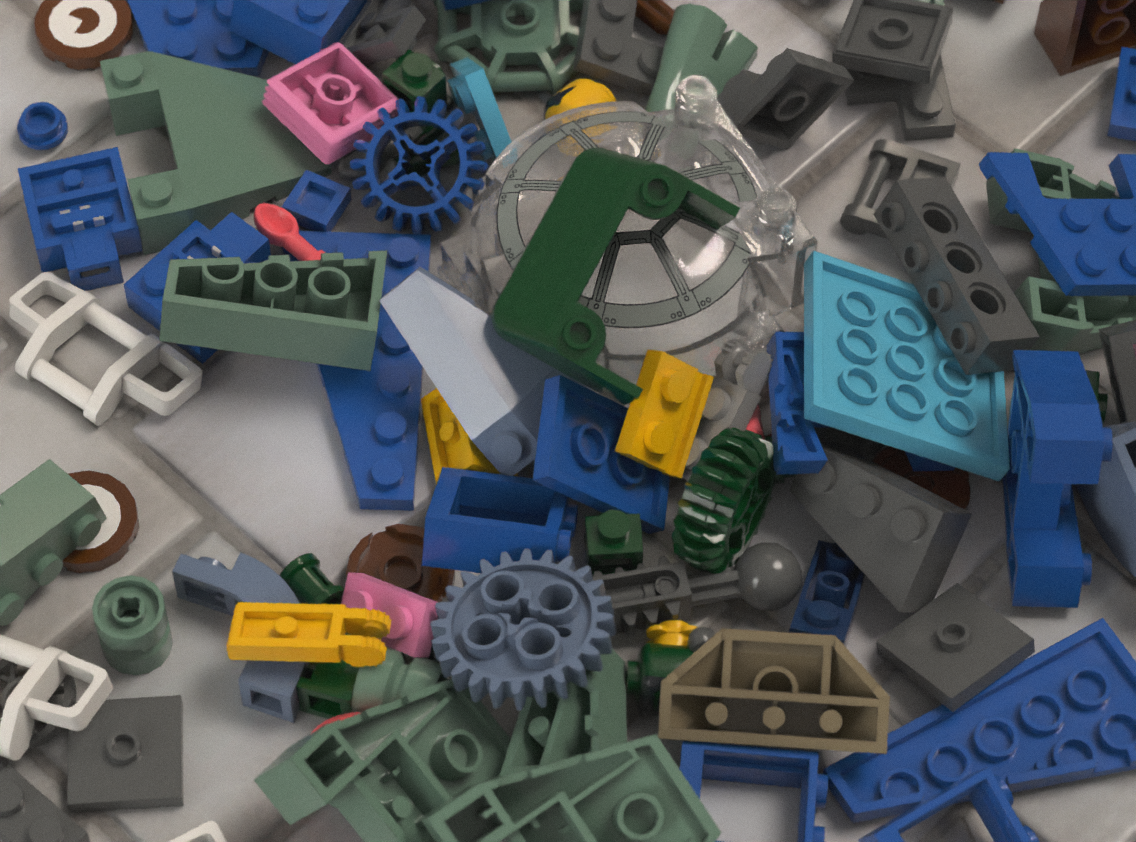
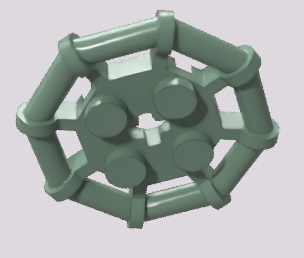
[433,0,584,95]

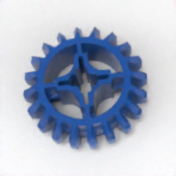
[350,96,489,234]

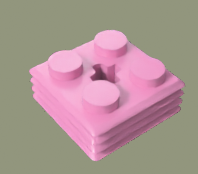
[262,42,399,164]

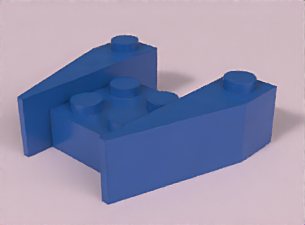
[1002,350,1113,608]

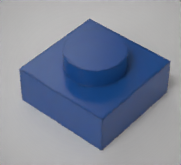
[282,170,352,232]

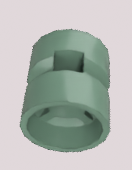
[92,575,173,675]
[351,647,449,712]

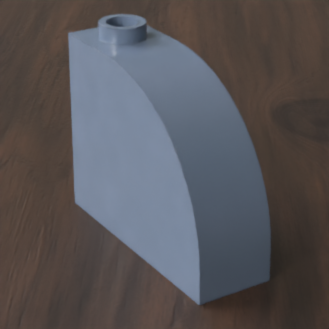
[1075,421,1136,578]

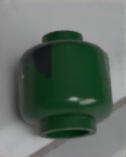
[625,642,694,716]

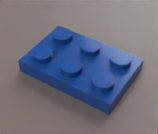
[533,375,670,534]

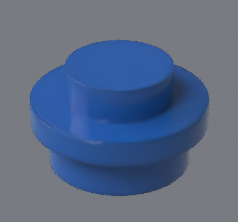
[17,102,68,150]

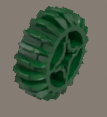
[672,427,777,574]

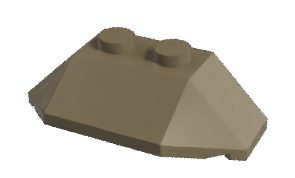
[658,628,890,754]

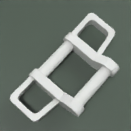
[9,272,202,426]
[0,634,113,761]

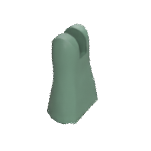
[642,3,758,157]

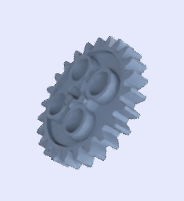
[430,548,616,711]

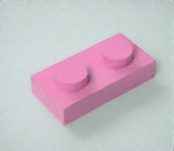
[341,572,438,658]

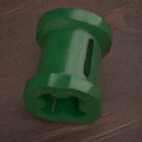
[279,553,344,605]

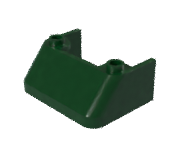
[491,148,740,406]

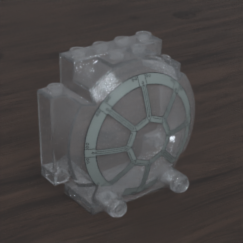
[437,75,818,408]

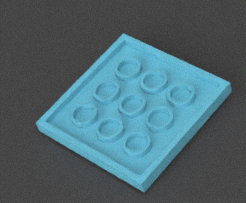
[804,250,1010,482]

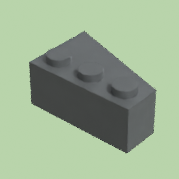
[789,442,972,613]

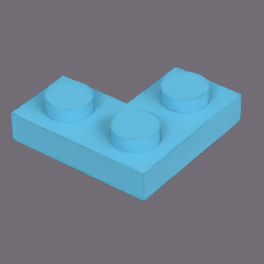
[447,57,518,170]

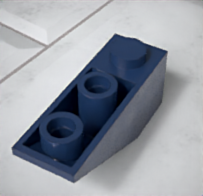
[789,540,865,647]

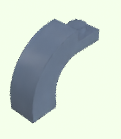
[172,552,309,723]

